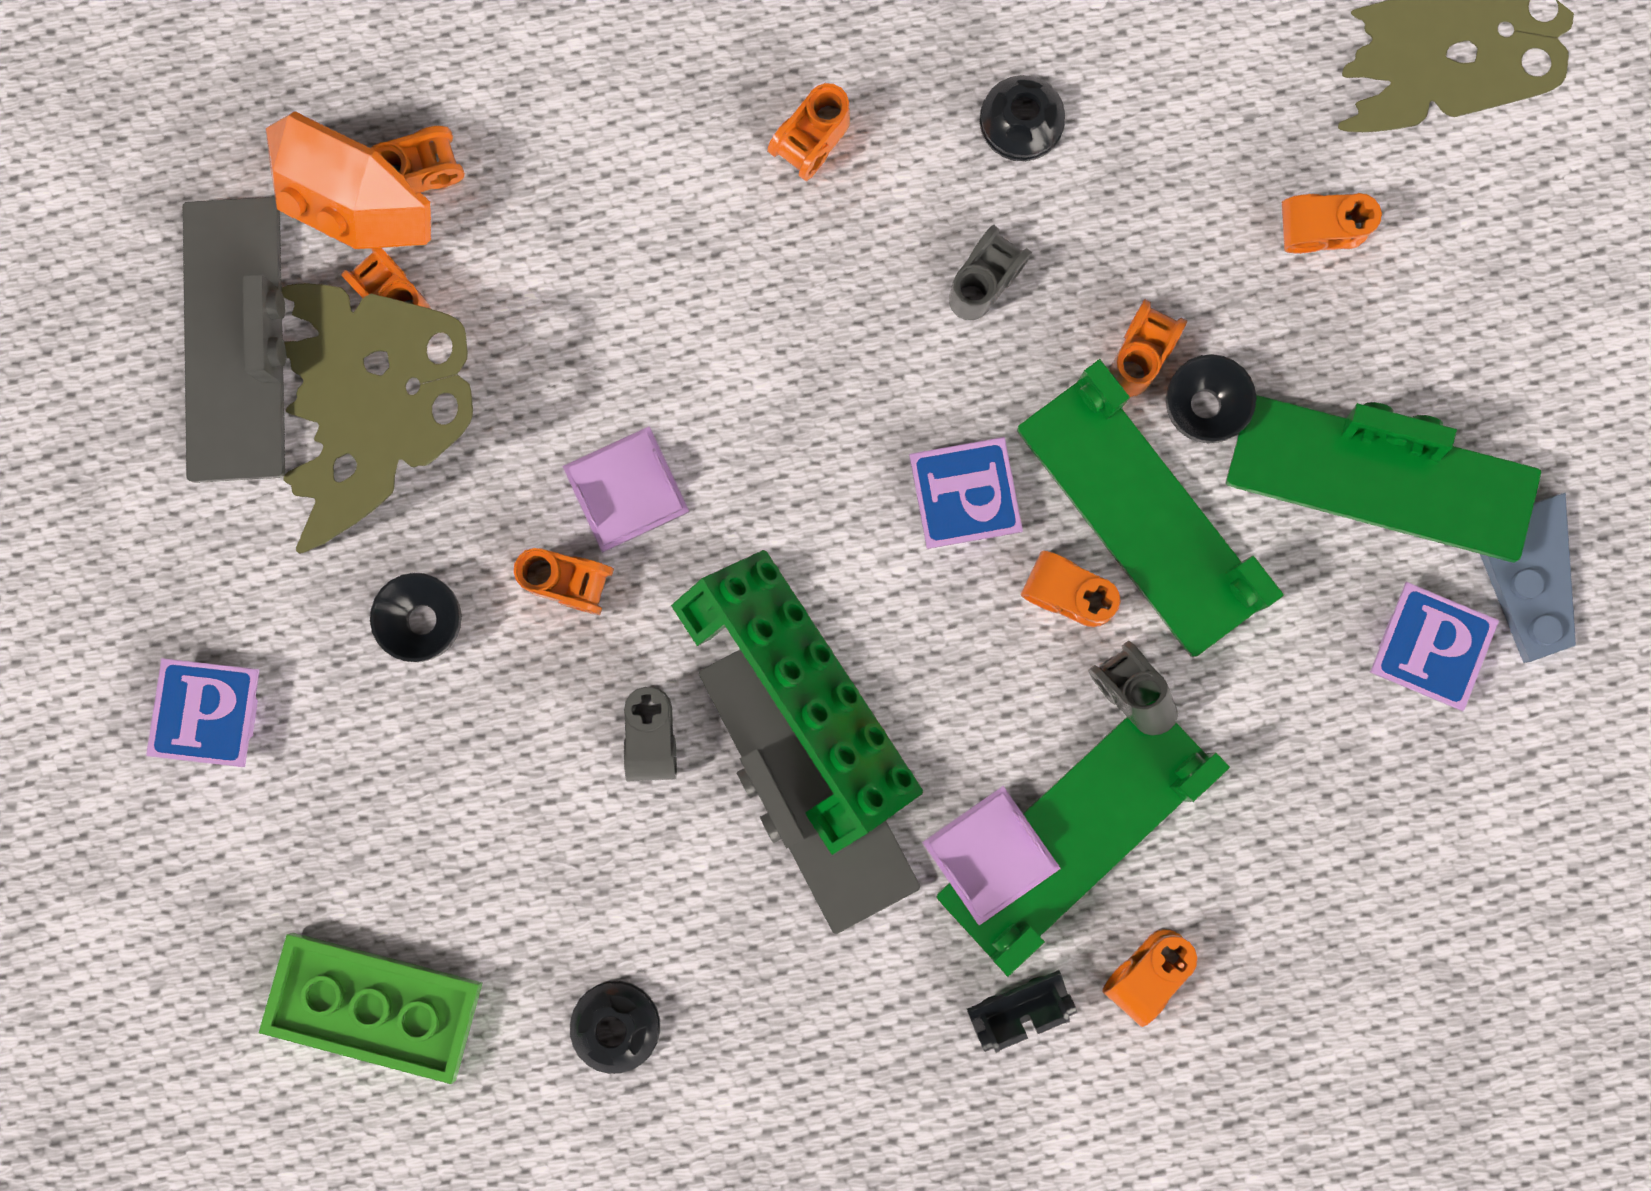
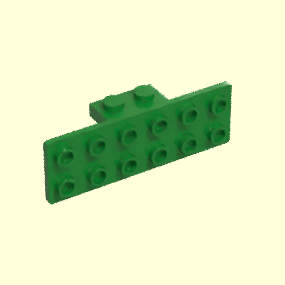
[1225,395,1541,563]

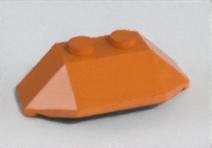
[266,111,431,249]

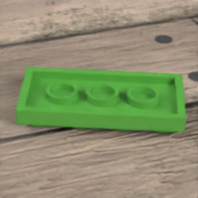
[259,932,483,1084]

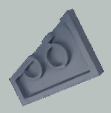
[1480,492,1576,663]

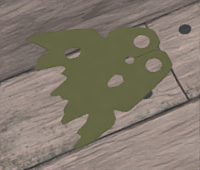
[1338,0,1574,133]
[282,283,473,554]

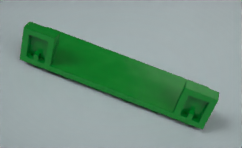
[1017,359,1284,657]
[671,550,923,855]
[936,701,1230,977]

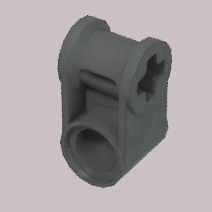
[949,224,1032,320]
[1088,640,1178,735]
[624,687,677,782]

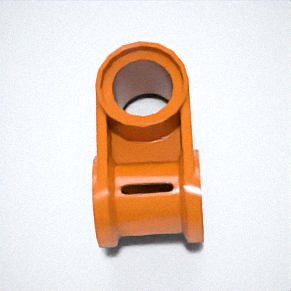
[767,83,850,181]
[371,126,465,194]
[1282,193,1382,254]
[341,248,431,309]
[1109,299,1187,397]
[514,548,614,615]
[1020,550,1121,627]
[1102,929,1197,1027]

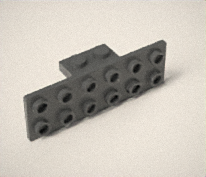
[182,197,286,483]
[699,650,920,934]

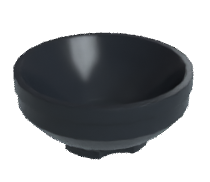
[979,75,1065,162]
[1165,354,1257,444]
[370,573,462,663]
[570,981,660,1074]

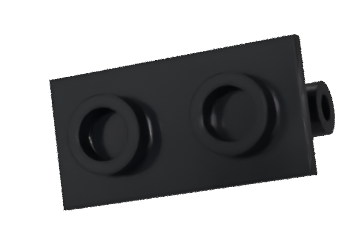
[967,970,1078,1053]

